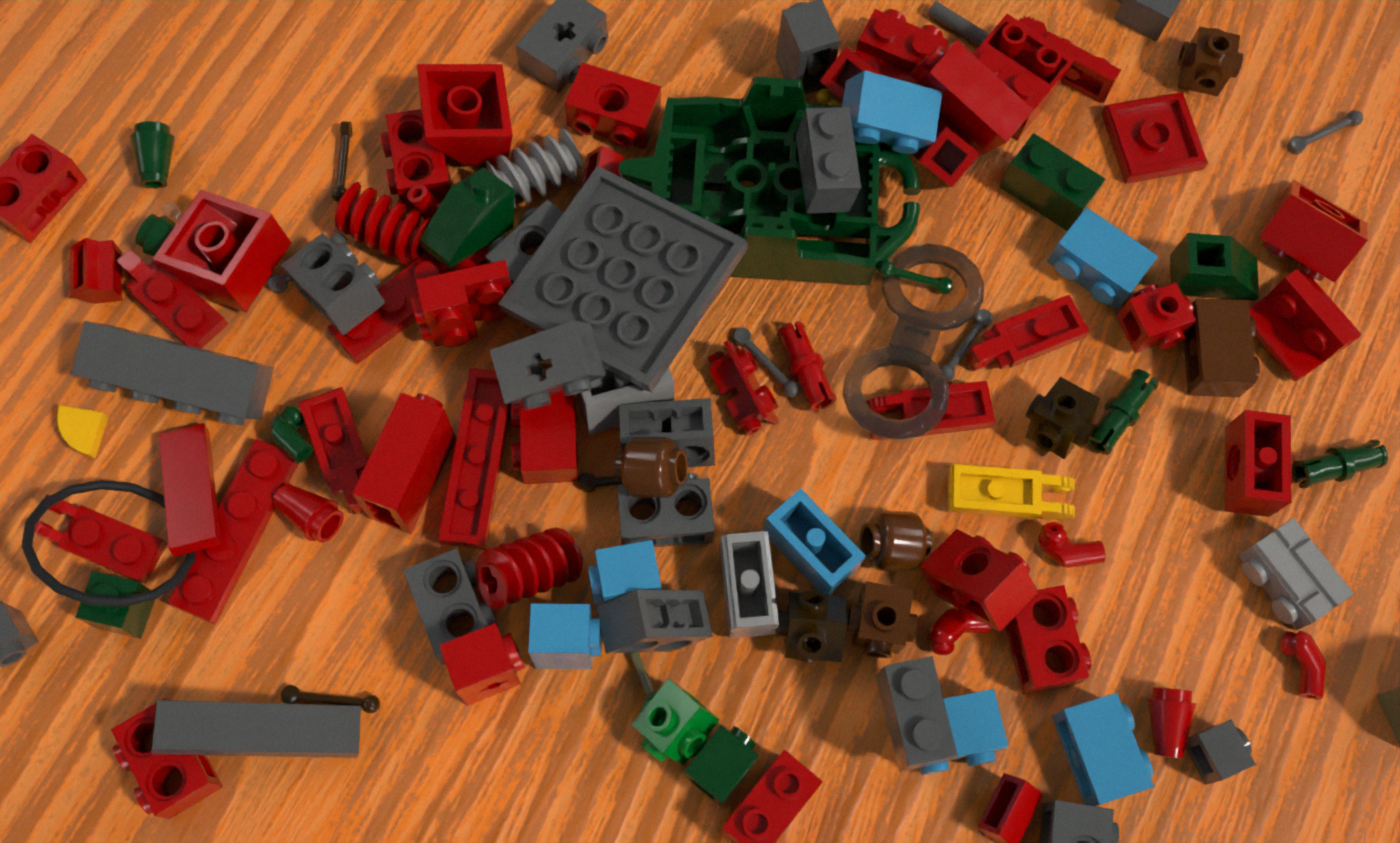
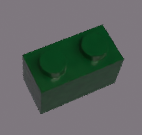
[1000,133,1105,231]

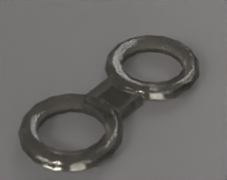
[842,243,985,440]

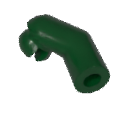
[270,405,314,463]

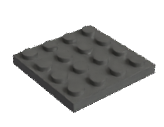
[498,166,748,393]

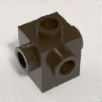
[1026,377,1100,459]
[776,591,847,662]

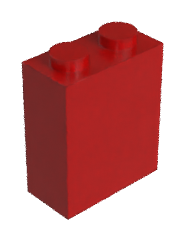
[909,40,1033,156]
[352,392,456,535]

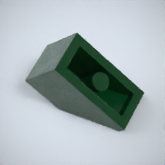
[419,167,514,269]

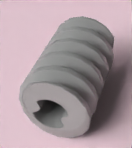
[486,128,583,209]

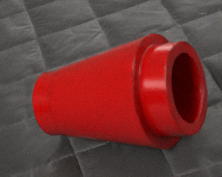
[273,483,344,543]
[1147,687,1197,758]

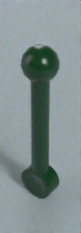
[878,260,953,294]

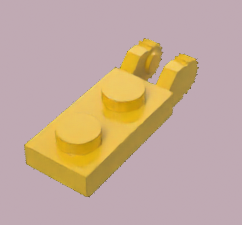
[947,464,1075,520]

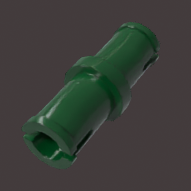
[1087,369,1159,455]
[1291,439,1388,489]

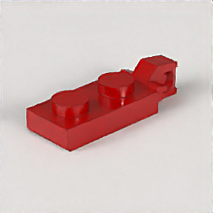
[116,249,228,348]
[966,295,1090,372]
[299,387,368,515]

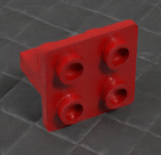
[1249,269,1361,381]

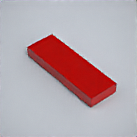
[159,423,221,557]

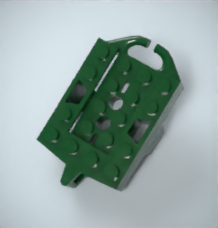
[618,77,920,286]

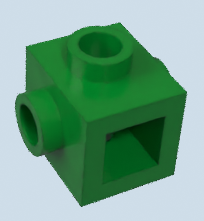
[632,678,720,766]

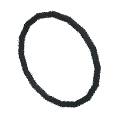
[21,480,196,607]

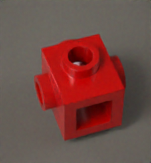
[1116,282,1196,353]

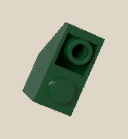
[1170,233,1259,300]

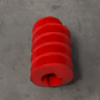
[335,181,432,265]
[475,527,583,609]

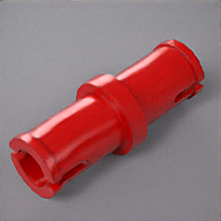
[777,321,837,411]

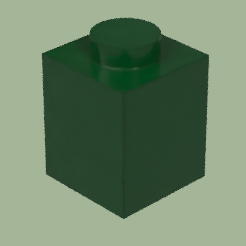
[75,571,155,639]
[683,725,759,807]

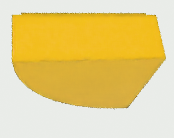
[57,405,109,459]

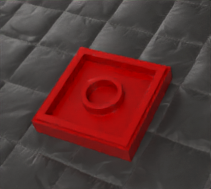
[1101,92,1208,184]

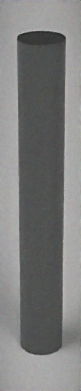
[928,1,989,47]

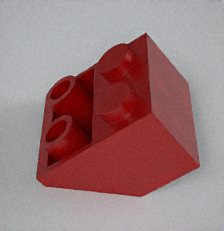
[973,13,1076,140]

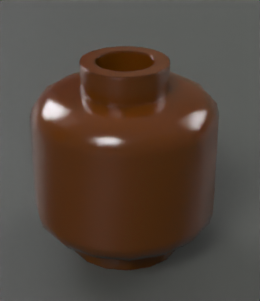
[615,437,688,498]
[860,511,932,571]

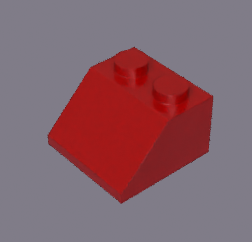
[416,64,513,165]
[1259,179,1368,283]
[153,189,292,313]

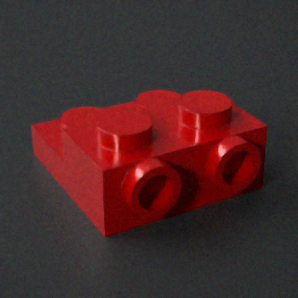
[855,9,950,83]
[411,260,511,347]

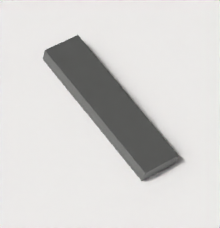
[152,700,361,758]

